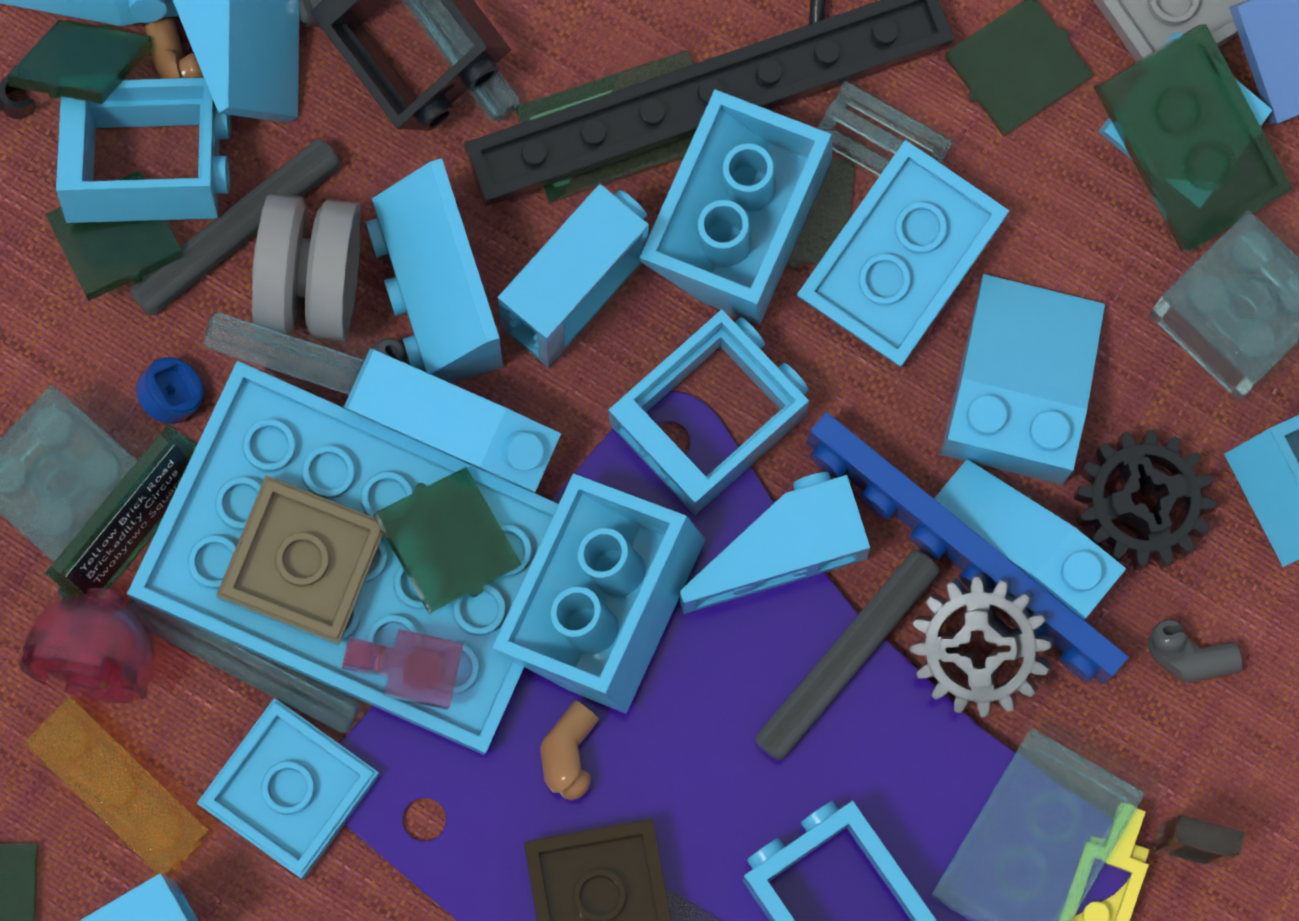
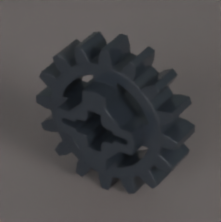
[1074,430,1216,571]

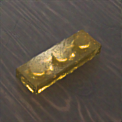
[24,696,211,877]

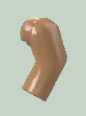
[144,18,204,79]
[540,700,600,801]

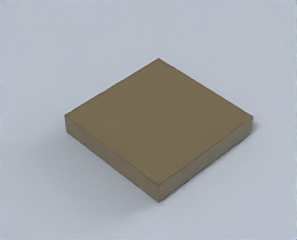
[216,475,387,646]

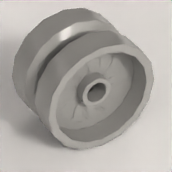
[252,193,362,342]

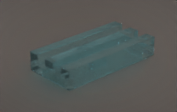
[817,81,953,176]

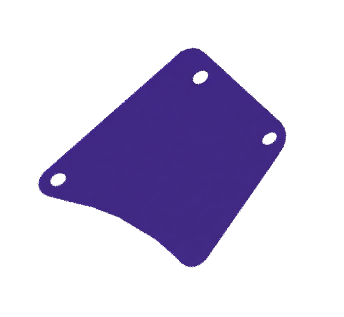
[340,391,1131,921]

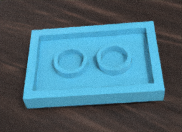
[797,139,1010,369]

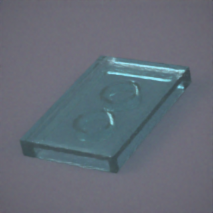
[932,727,1145,921]

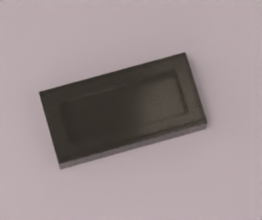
[1152,815,1245,867]

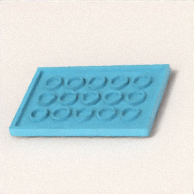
[127,360,559,755]

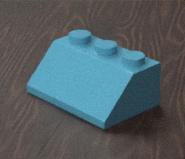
[639,89,833,325]
[365,158,503,383]
[492,473,706,714]

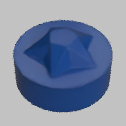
[136,357,204,424]

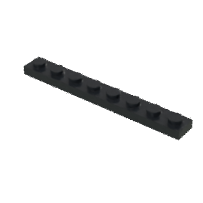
[464,0,954,206]

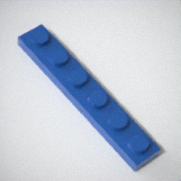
[806,412,1129,685]

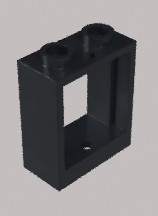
[310,0,511,131]

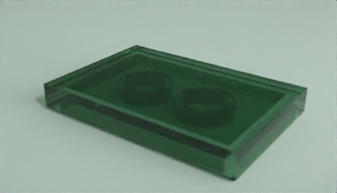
[1093,24,1293,251]

